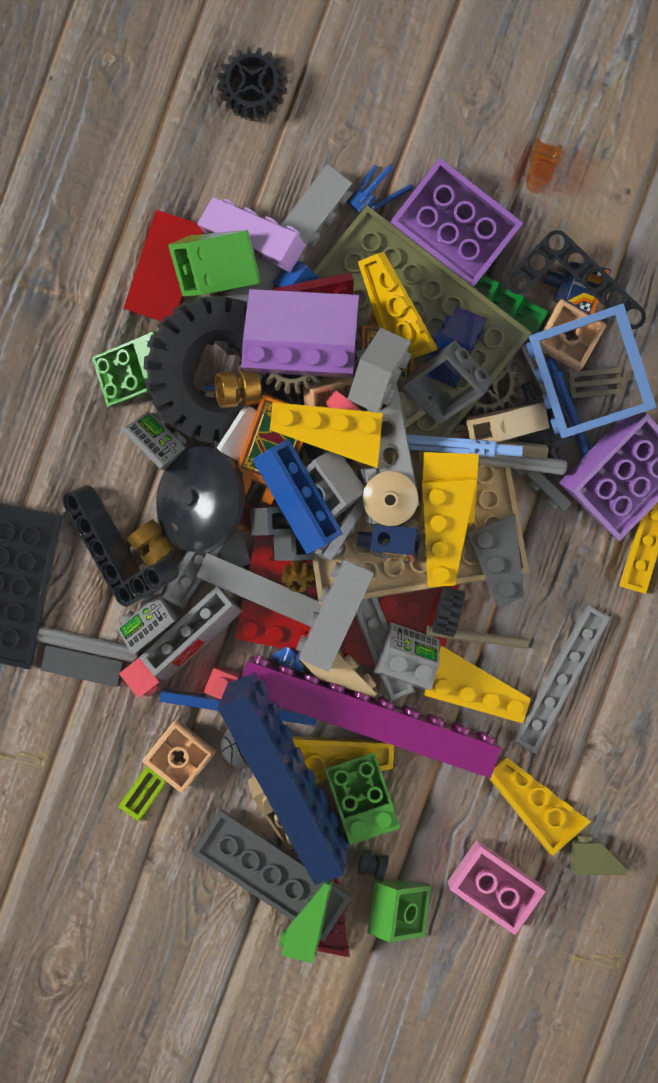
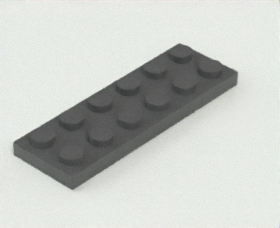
[192,808,353,942]

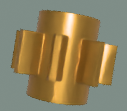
[282,560,315,592]

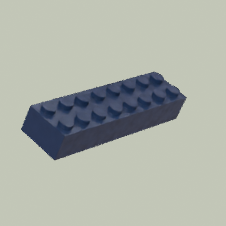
[217,672,350,885]

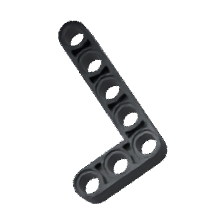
[506,230,646,329]
[63,485,179,607]

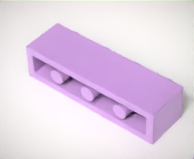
[197,197,306,272]

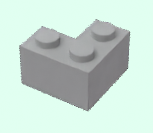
[347,328,411,413]

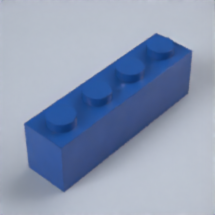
[253,439,343,554]

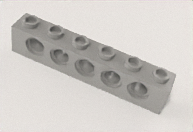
[354,348,421,507]

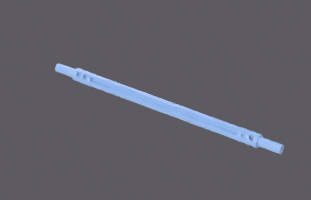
[385,434,523,457]

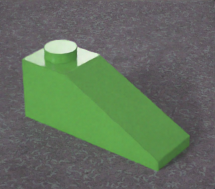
[279,879,333,963]

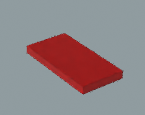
[123,210,205,322]

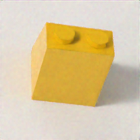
[418,452,479,527]

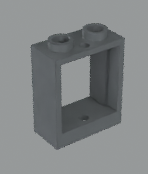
[402,341,492,424]

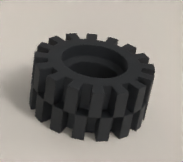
[432,586,465,637]

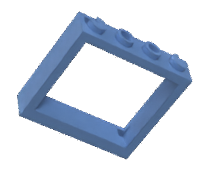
[526,303,657,438]

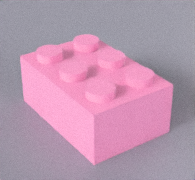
[447,840,545,935]

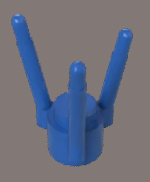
[348,165,413,214]

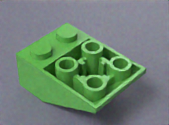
[168,230,261,296]
[92,332,157,407]
[325,752,400,845]

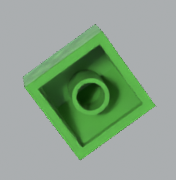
[367,879,432,943]

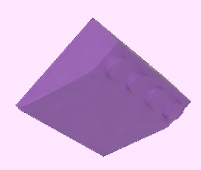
[390,157,523,287]
[241,289,359,378]
[559,412,658,541]

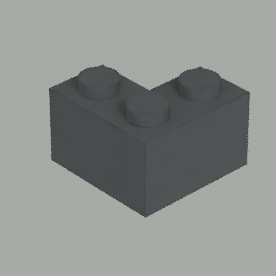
[250,507,314,561]

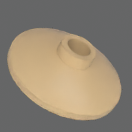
[363,471,418,526]

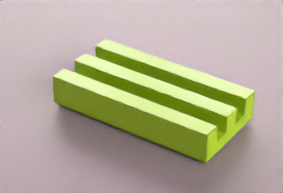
[118,766,167,822]

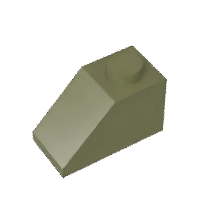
[570,834,628,875]

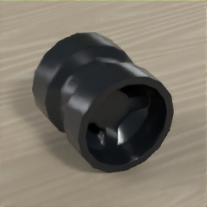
[357,848,389,881]

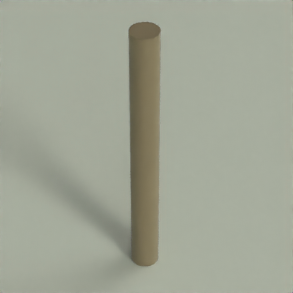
[426,625,529,649]

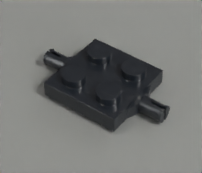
[513,381,576,460]

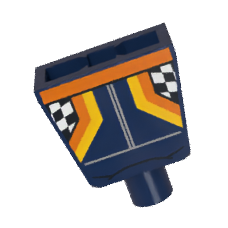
[543,262,611,315]
[357,525,420,563]

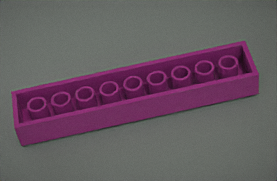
[242,654,501,778]

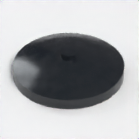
[156,446,245,553]

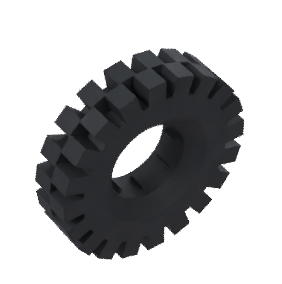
[143,296,282,443]

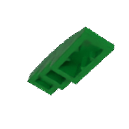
[473,275,549,335]

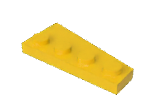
[358,252,438,359]
[270,402,383,468]
[421,477,477,587]
[424,645,531,723]
[292,736,394,784]
[489,757,591,856]

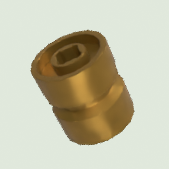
[215,370,261,408]
[127,519,176,566]

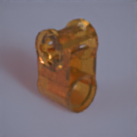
[525,138,562,194]

